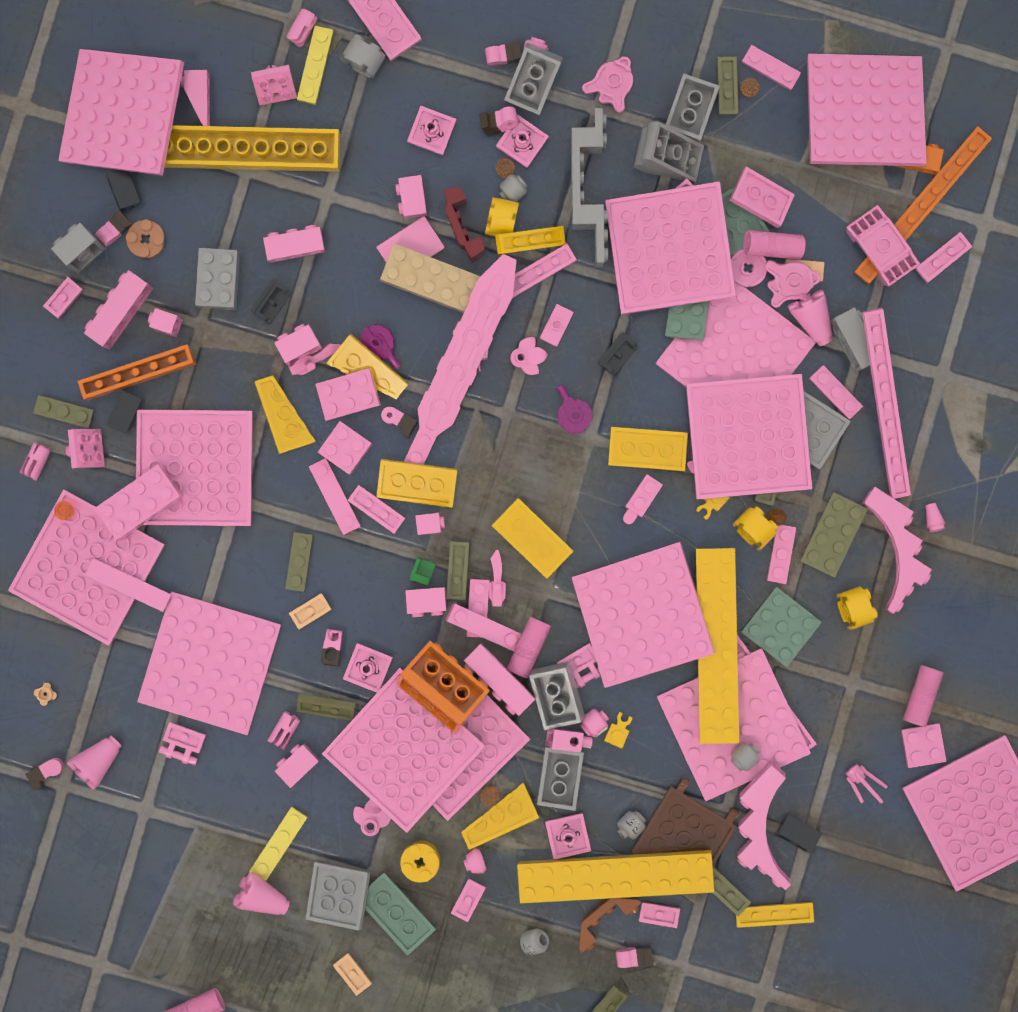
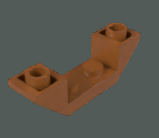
[579,897,641,953]

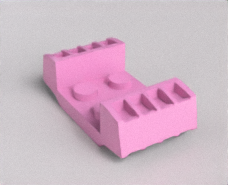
[846,205,920,286]

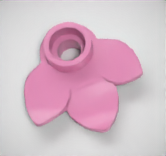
[510,337,548,375]
[353,799,391,836]

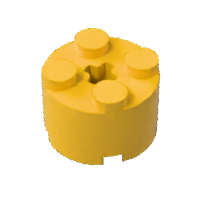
[485,197,519,237]
[733,506,778,551]
[837,586,877,630]
[400,840,440,882]

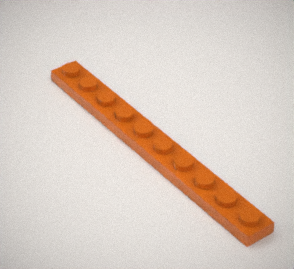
[854,126,992,285]

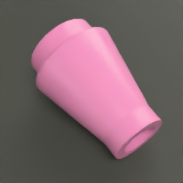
[925,503,946,533]

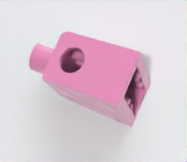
[545,728,592,752]

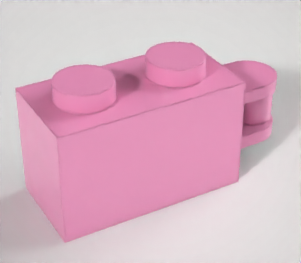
[623,474,663,524]

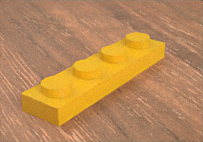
[495,226,566,254]
[736,902,814,928]

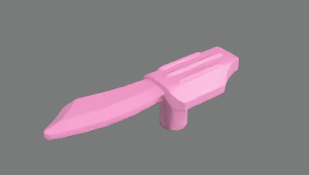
[289,343,341,375]
[489,550,506,606]

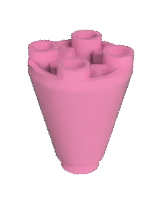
[788,290,833,346]
[66,736,122,790]
[233,872,290,915]

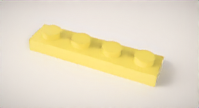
[297,26,334,105]
[249,807,308,881]

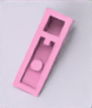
[181,70,210,126]

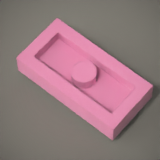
[43,277,83,319]
[540,304,574,347]
[451,878,486,922]
[639,901,680,928]

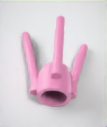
[845,764,888,803]

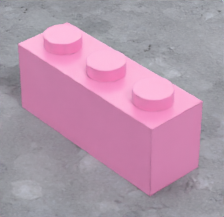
[263,225,326,263]

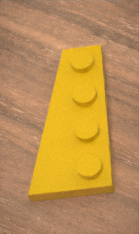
[326,334,409,399]
[254,375,316,454]
[461,783,539,850]

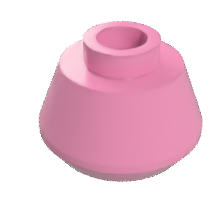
[463,848,487,874]

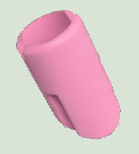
[287,9,318,47]
[20,442,51,481]
[267,711,300,750]

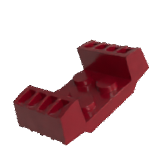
[444,187,485,263]

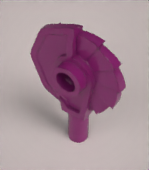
[360,324,401,370]
[557,385,593,434]

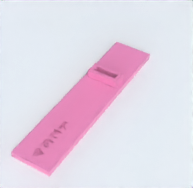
[85,558,172,612]

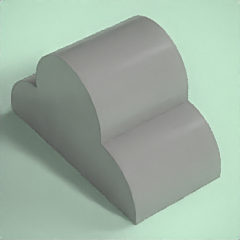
[634,122,704,182]

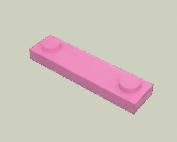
[512,244,577,298]
[309,458,361,535]
[445,603,522,651]

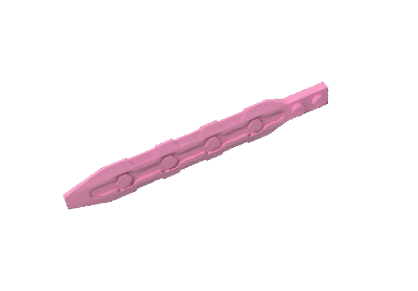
[404,254,516,464]

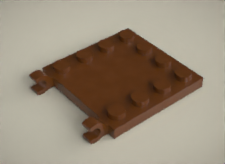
[631,777,739,866]

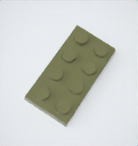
[800,492,868,578]

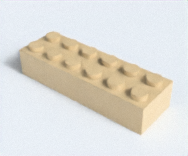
[380,243,480,314]

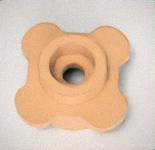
[34,683,57,706]

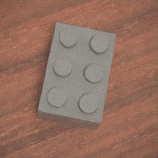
[504,43,563,115]
[666,73,720,143]
[51,223,106,273]
[195,248,240,310]
[830,307,870,372]
[529,661,585,730]
[537,745,584,811]

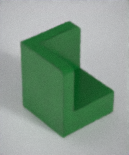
[410,558,435,586]

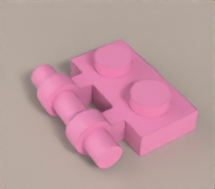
[557,643,601,688]
[159,722,206,765]

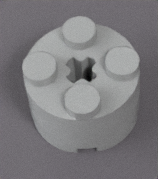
[340,34,386,78]

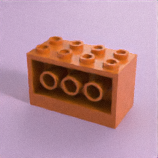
[396,641,490,734]

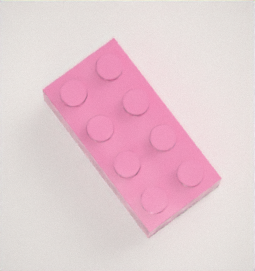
[84,270,154,350]
[94,464,183,541]
[464,643,535,716]

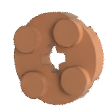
[126,219,165,259]

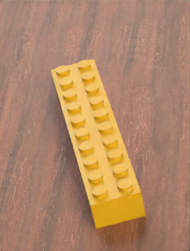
[164,125,340,172]
[696,548,739,744]
[517,850,714,903]

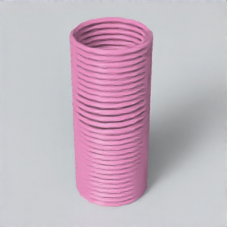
[743,230,806,260]
[506,617,551,679]
[902,665,944,727]
[163,988,225,1012]

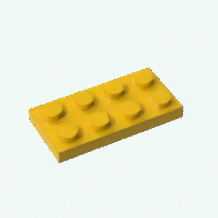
[608,427,688,471]
[376,459,458,508]
[492,498,573,578]

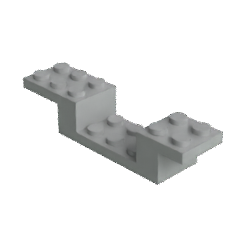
[571,108,608,268]

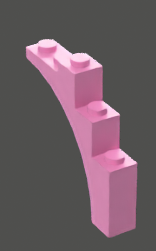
[862,487,932,614]
[737,761,791,890]

